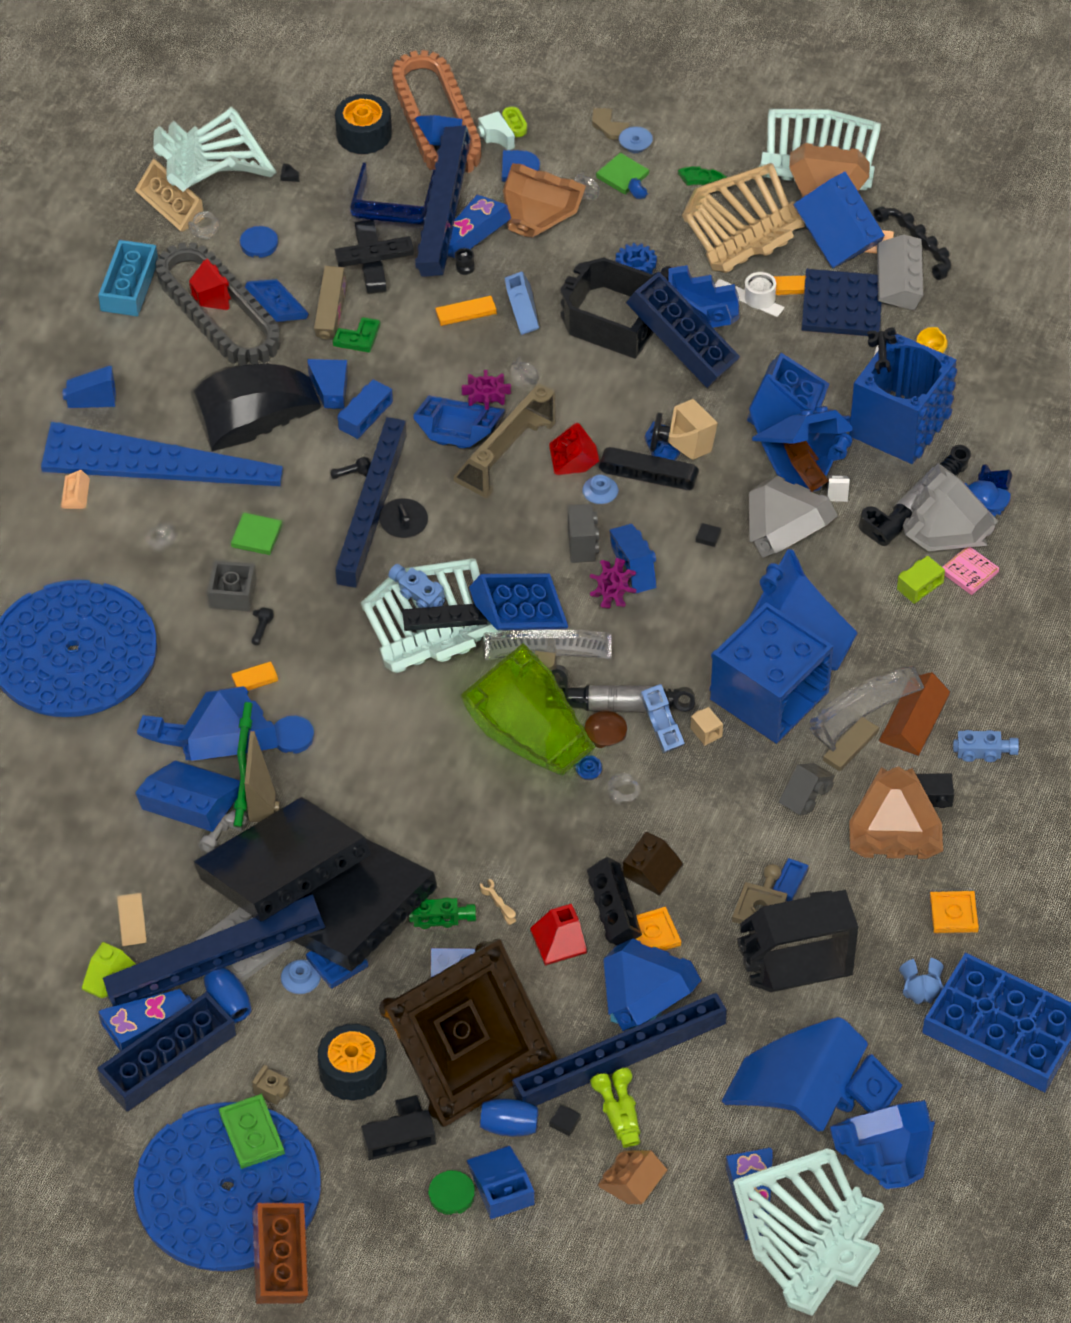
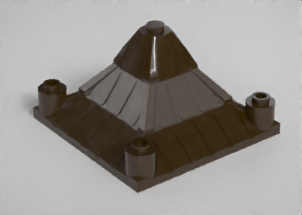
[379,938,558,1127]

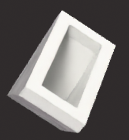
[827,475,849,502]

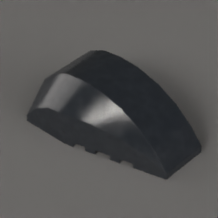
[190,363,321,451]

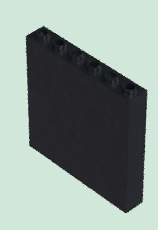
[193,797,372,922]
[252,838,438,972]

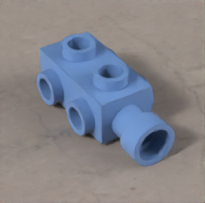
[388,563,445,608]
[953,730,1019,762]

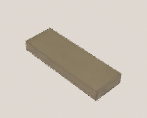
[823,717,879,772]

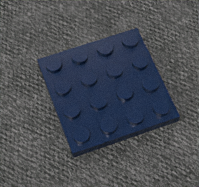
[801,269,882,336]

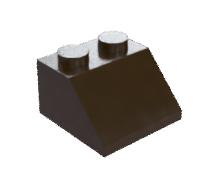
[623,831,683,896]

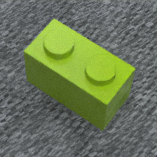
[897,556,945,604]

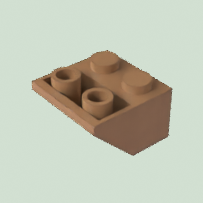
[598,1150,667,1204]

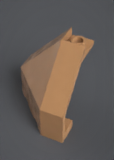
[789,143,870,197]
[503,163,586,237]
[849,766,943,859]

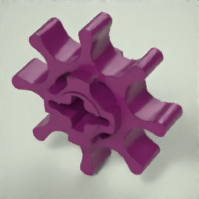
[461,369,511,410]
[590,558,636,609]

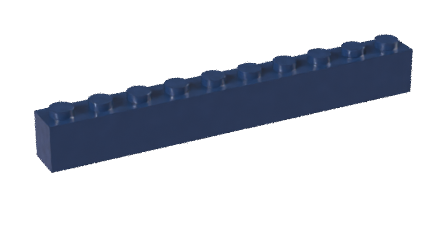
[415,125,471,277]
[335,417,407,588]
[103,895,325,1006]
[513,993,727,1106]

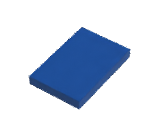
[245,279,309,322]

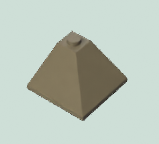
[245,731,280,822]

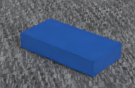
[773,858,809,901]

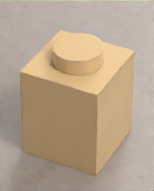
[690,707,723,746]

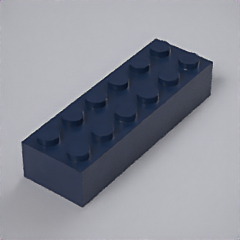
[626,272,740,388]
[97,992,236,1112]

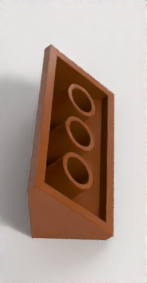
[879,672,950,756]

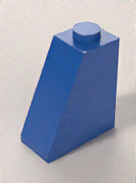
[307,359,348,409]
[63,366,116,408]

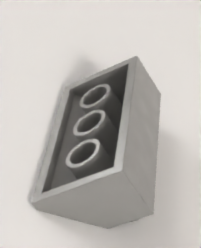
[877,235,923,310]

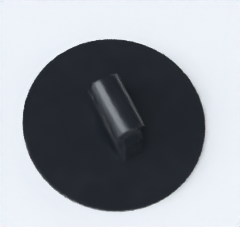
[379,498,428,538]

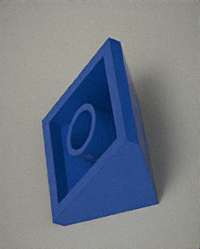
[415,115,462,146]

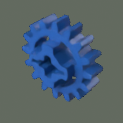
[615,243,657,274]

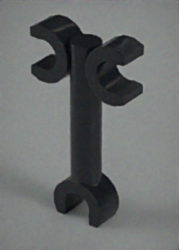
[867,327,897,374]

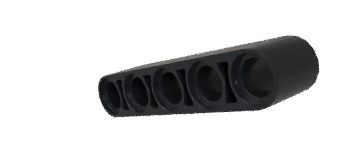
[355,220,387,294]
[599,447,699,490]

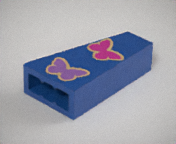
[448,194,511,258]
[98,989,192,1052]
[725,1147,773,1240]

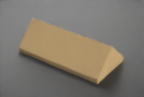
[135,159,204,231]

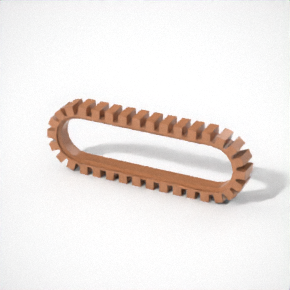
[393,50,481,173]

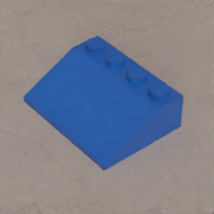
[793,171,885,269]
[747,353,829,425]
[469,573,568,630]
[135,761,240,832]

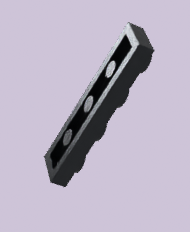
[335,236,414,267]
[402,604,487,631]

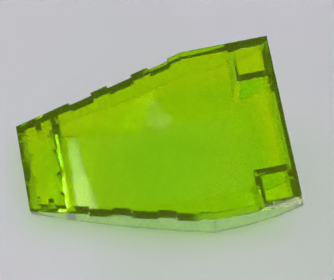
[460,643,595,776]

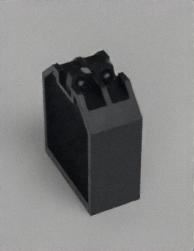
[560,257,669,359]
[737,889,858,992]

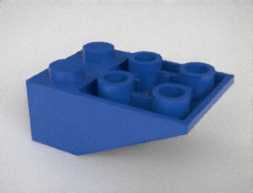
[467,1146,534,1219]

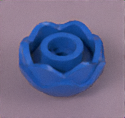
[628,177,648,199]
[575,755,602,780]

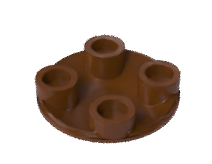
[585,711,627,748]

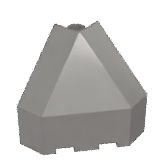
[903,463,998,551]
[749,476,838,558]

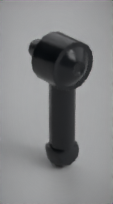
[330,457,371,479]
[251,607,274,646]

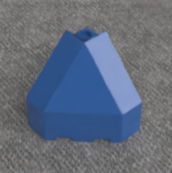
[669,265,739,328]
[176,686,278,761]
[603,939,702,1031]
[830,1100,935,1189]

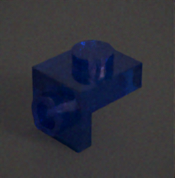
[978,464,1012,490]

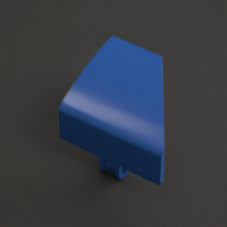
[749,374,853,492]
[748,549,858,671]
[722,1017,868,1132]

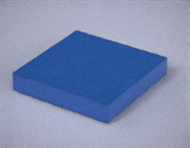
[845,1054,903,1113]

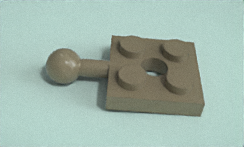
[732,864,787,924]

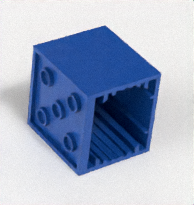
[849,333,958,464]
[709,602,833,744]

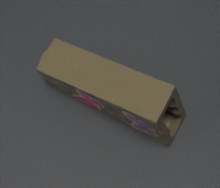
[314,266,348,340]

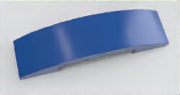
[137,715,185,747]

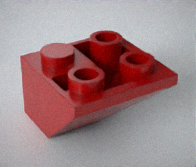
[189,258,230,310]
[549,422,599,475]
[530,903,587,966]

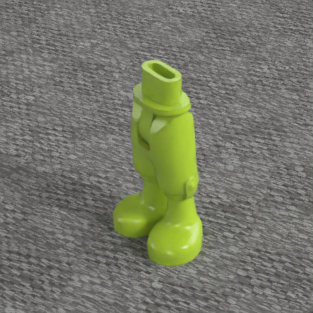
[590,1068,640,1148]

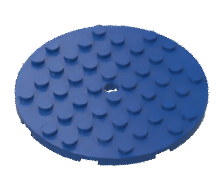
[0,580,157,717]
[134,1102,321,1271]

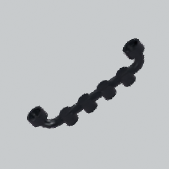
[873,206,951,280]

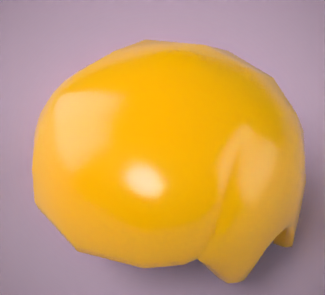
[916,327,947,353]

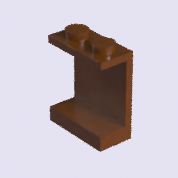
[783,441,829,492]

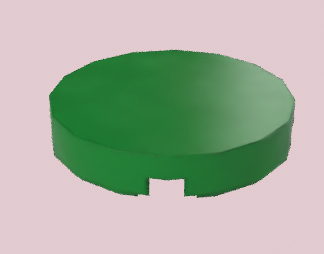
[429,1170,475,1215]

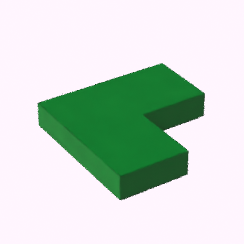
[333,317,381,353]

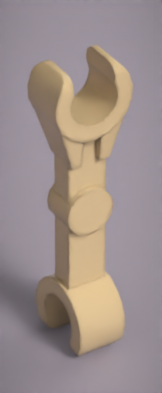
[480,879,516,925]

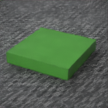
[596,153,649,195]
[231,512,283,555]

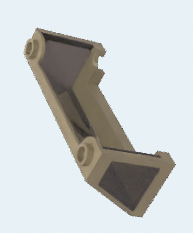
[454,383,555,499]

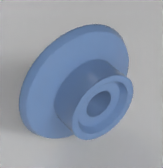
[619,127,653,153]
[582,475,619,504]
[281,960,321,994]

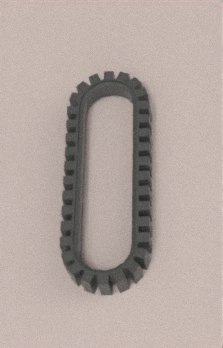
[156,242,280,365]

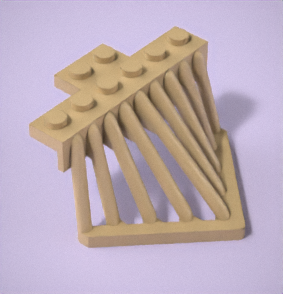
[682,163,806,273]

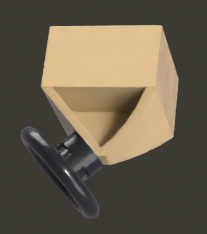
[650,399,718,460]

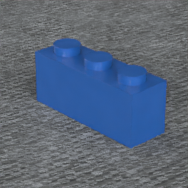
[337,379,393,439]

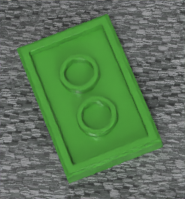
[218,1094,285,1169]

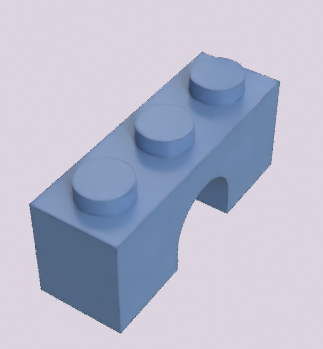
[640,684,685,753]

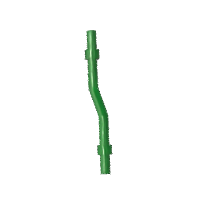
[233,702,253,828]

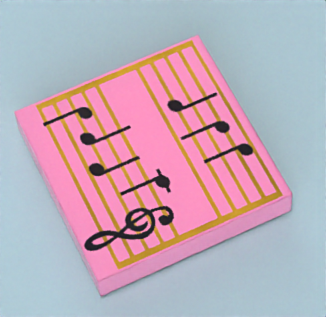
[942,547,999,595]

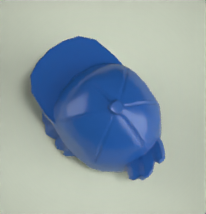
[964,481,1011,517]

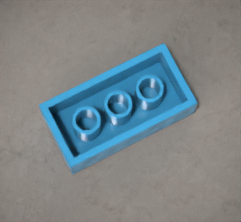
[98,240,158,316]

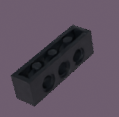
[587,856,642,946]

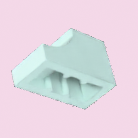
[477,111,515,150]

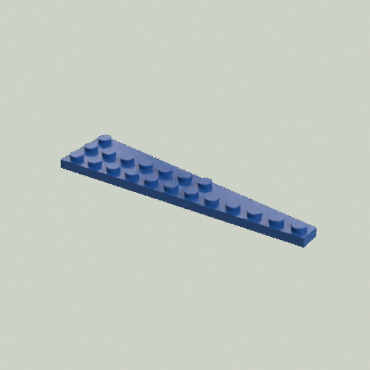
[41,422,283,487]

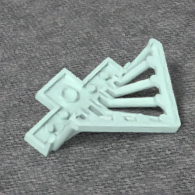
[153,107,276,192]
[759,109,881,190]
[361,558,501,673]
[733,1148,884,1315]

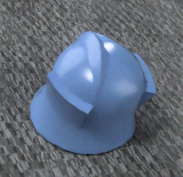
[899,958,944,1004]

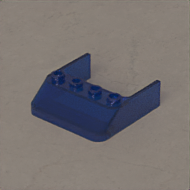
[350,162,435,224]

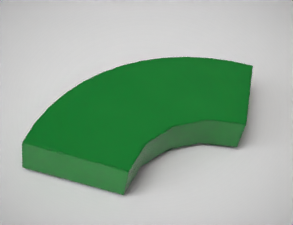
[678,166,727,186]

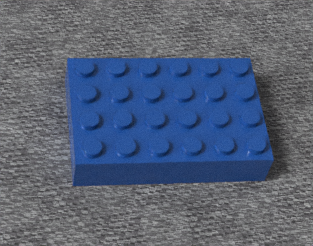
[922,953,1071,1092]

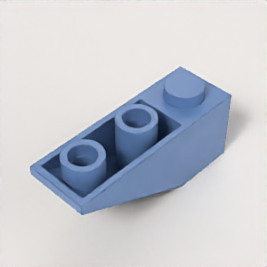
[505,271,540,335]

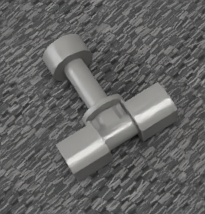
[198,811,247,853]

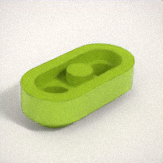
[502,107,527,137]

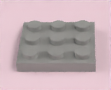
[196,908,290,983]

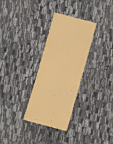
[117,893,147,946]

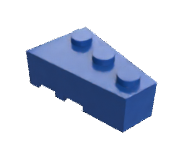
[609,524,657,594]

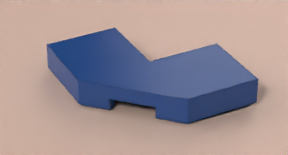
[645,421,681,460]

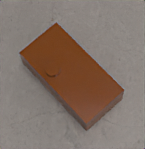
[253,1203,308,1304]

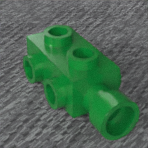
[409,897,476,929]

